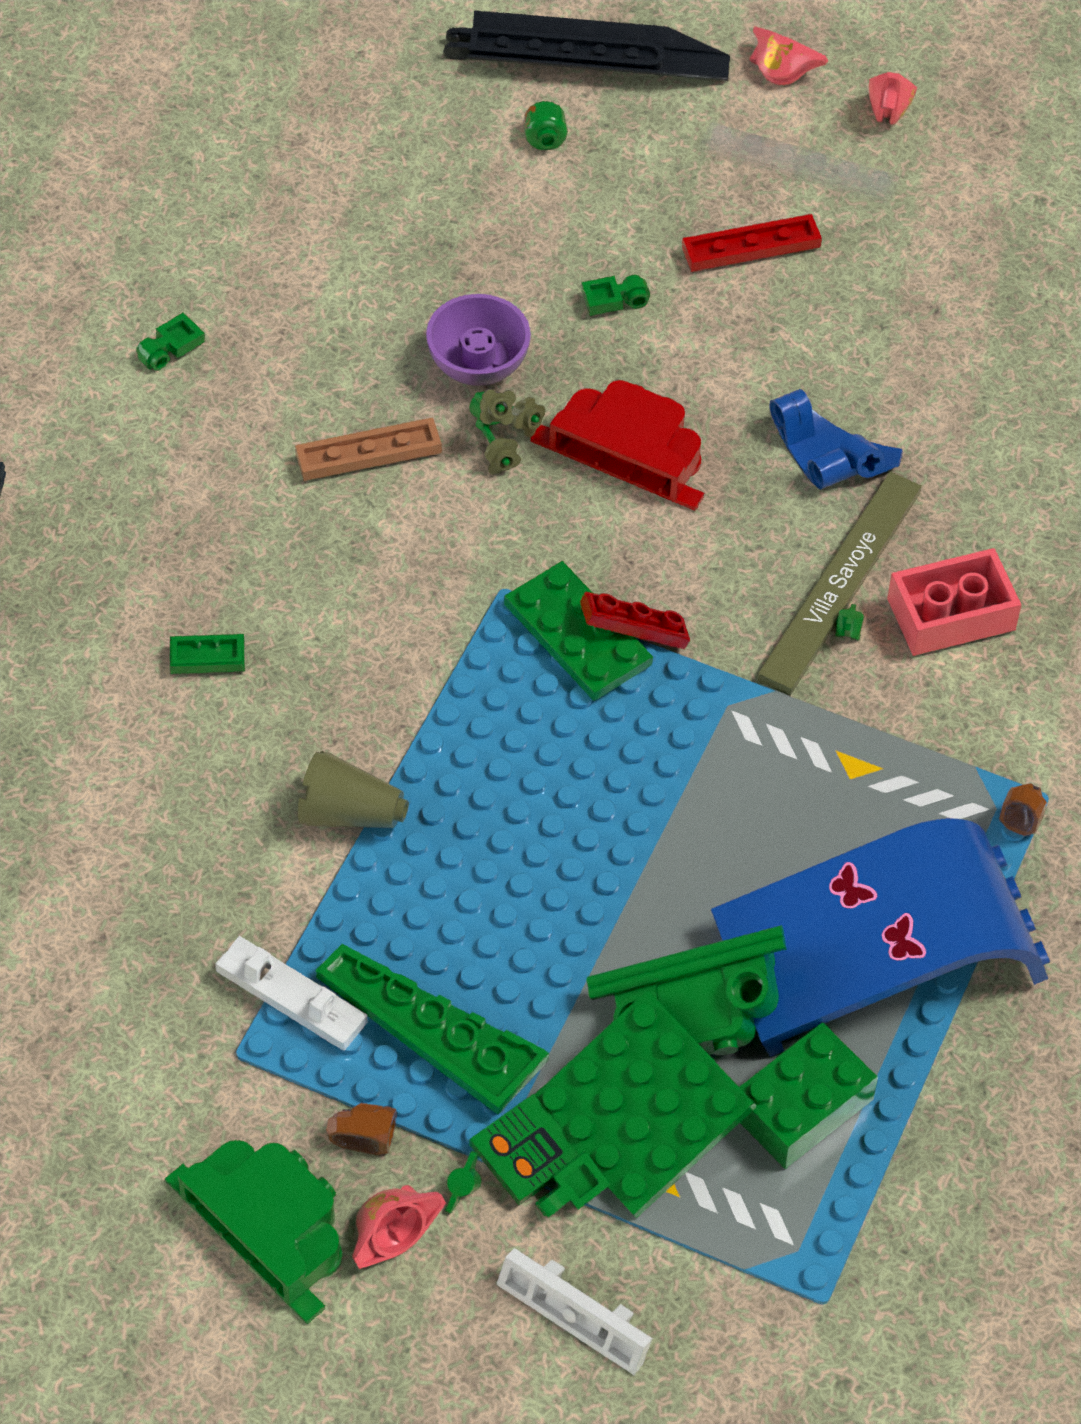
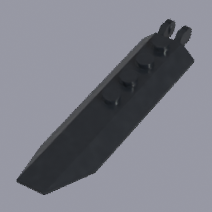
[443,10,730,81]

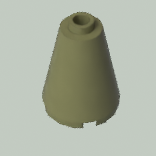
[298,751,409,828]

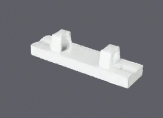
[216,936,367,1051]
[496,1248,653,1375]

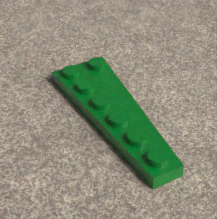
[316,944,549,1115]

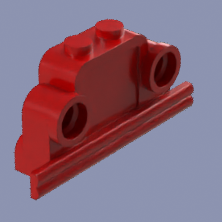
[530,380,705,511]

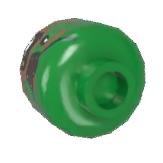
[523,101,568,150]

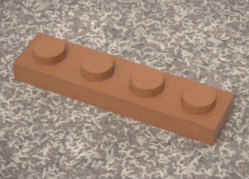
[295,417,442,481]

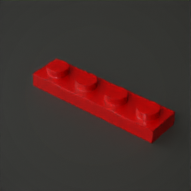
[682,214,822,272]

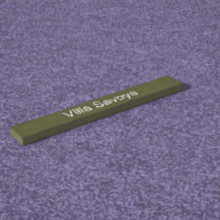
[758,471,922,696]

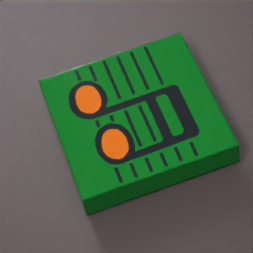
[469,1094,578,1206]

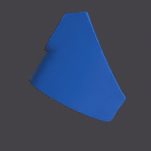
[769,389,903,490]

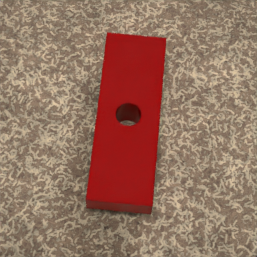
[580,592,690,650]

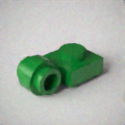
[581,275,650,316]
[136,312,205,371]

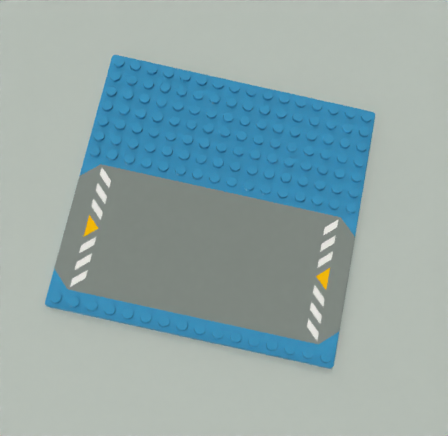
[236,589,1049,1304]

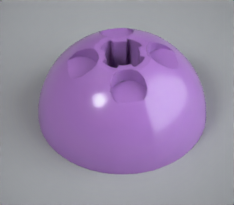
[426,294,531,386]

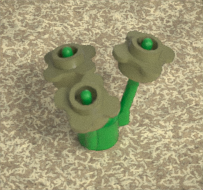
[469,389,545,475]

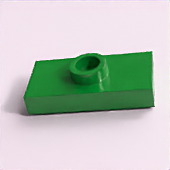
[170,634,245,674]

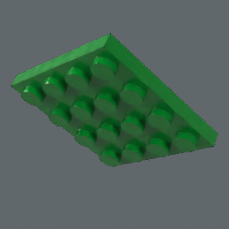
[534,990,757,1218]

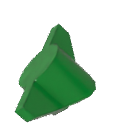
[835,604,864,641]
[445,1151,482,1214]

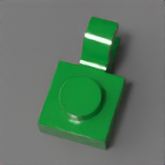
[535,1151,610,1218]

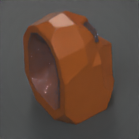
[999,783,1047,836]
[326,1103,397,1155]

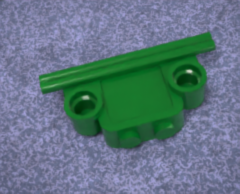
[586,925,787,1055]
[165,1140,343,1324]

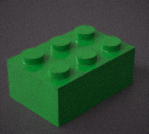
[739,1022,878,1169]

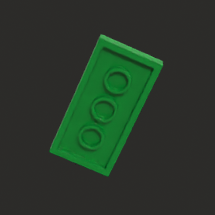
[504,560,653,701]

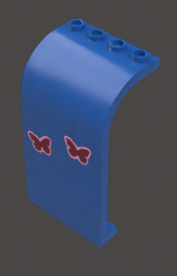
[711,818,1050,1057]

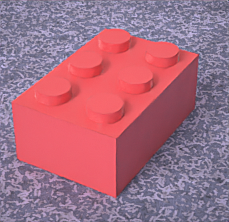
[887,548,1022,656]

